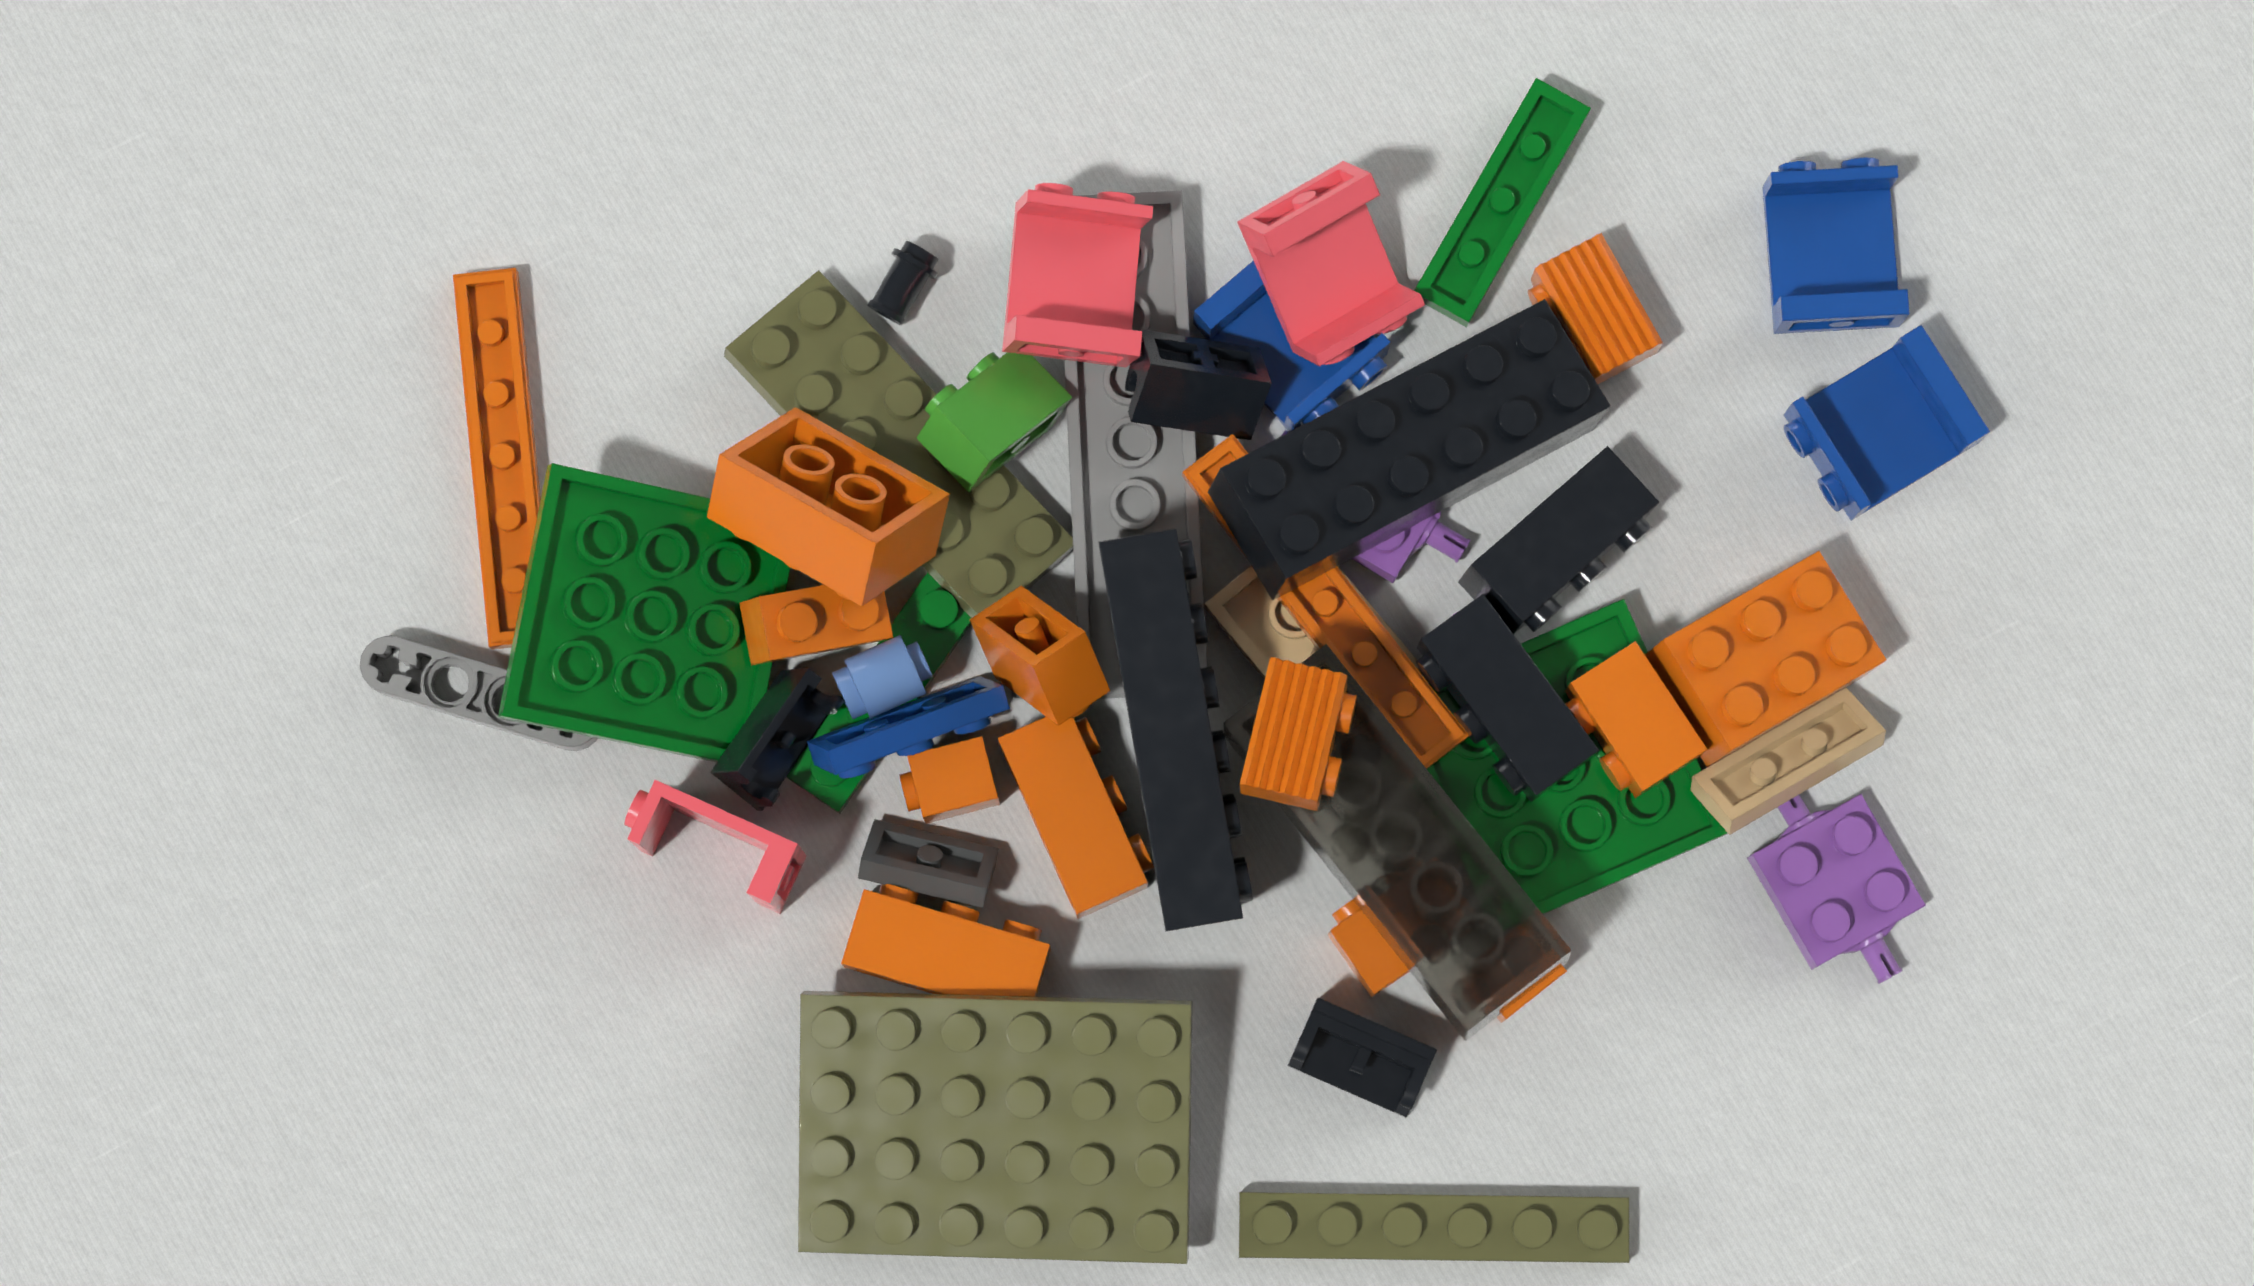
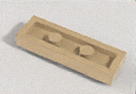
[1691,687,1886,835]

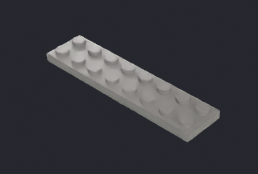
[1064,191,1207,699]

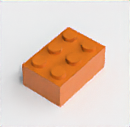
[707,407,950,607]
[1645,551,1887,767]

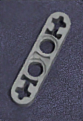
[360,636,598,751]

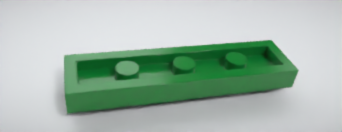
[1414,78,1591,327]
[787,572,971,814]

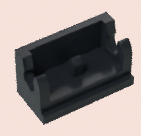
[1125,329,1272,440]
[710,668,844,811]
[1288,998,1438,1118]

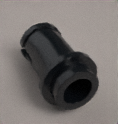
[867,240,939,325]

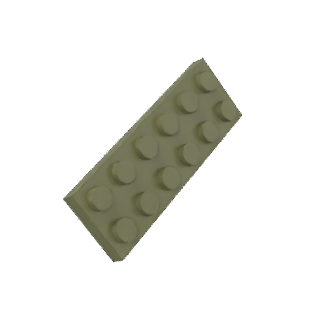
[724,270,1073,618]

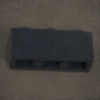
[1458,446,1659,635]
[1416,594,1599,802]

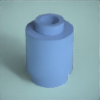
[832,635,933,719]

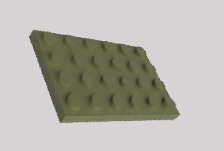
[798,991,1193,1264]

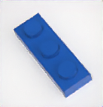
[807,676,1010,778]

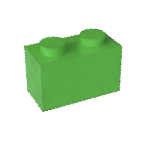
[916,352,1072,492]

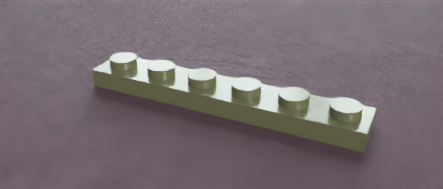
[1239,1192,1629,1263]

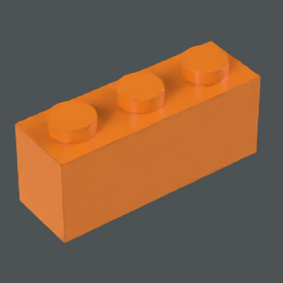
[998,717,1154,919]
[841,884,1051,997]

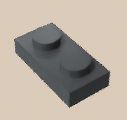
[858,819,999,908]

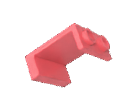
[1237,161,1425,367]
[1002,183,1153,368]
[624,780,807,914]

